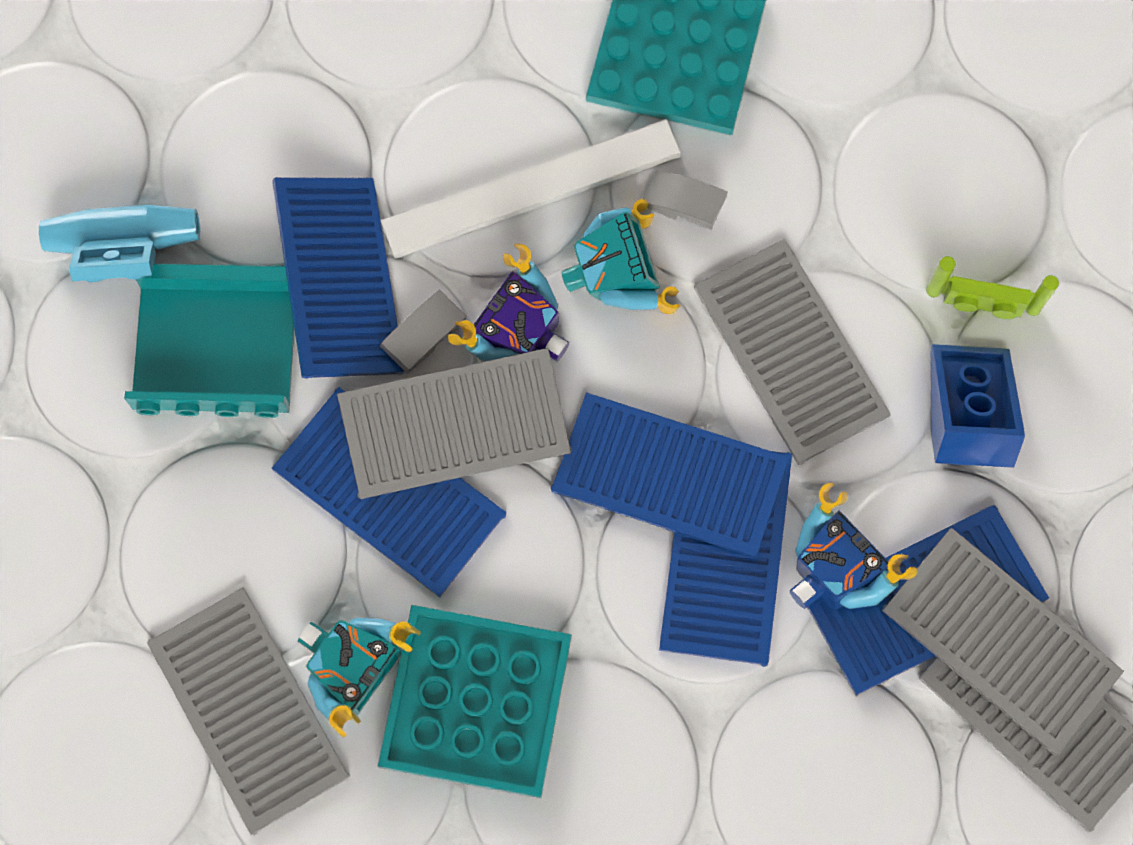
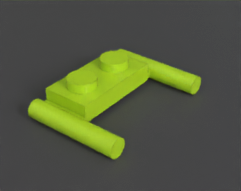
[926,256,1059,319]

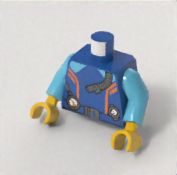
[790,482,917,610]

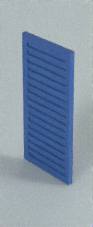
[272,177,405,379]
[271,387,506,598]
[550,392,790,559]
[659,451,792,667]
[807,505,1049,696]

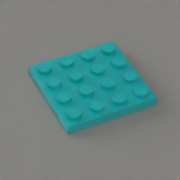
[586,0,766,135]
[378,605,572,799]

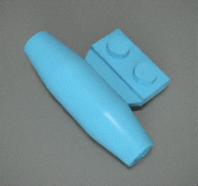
[39,205,200,282]

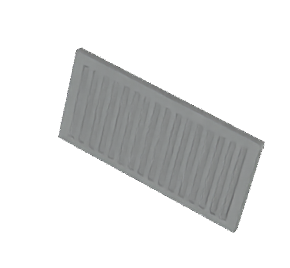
[694,239,891,465]
[337,348,572,499]
[882,528,1124,756]
[147,588,350,835]
[918,657,1133,832]

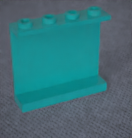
[124,264,294,418]

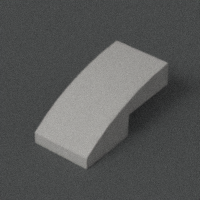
[643,170,728,230]
[380,290,467,373]

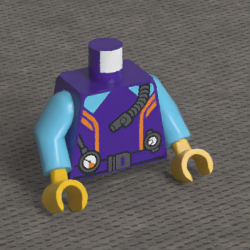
[448,244,570,362]

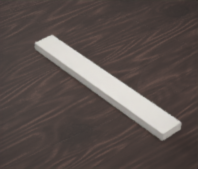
[381,119,681,259]

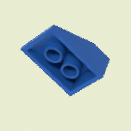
[931,344,1025,468]

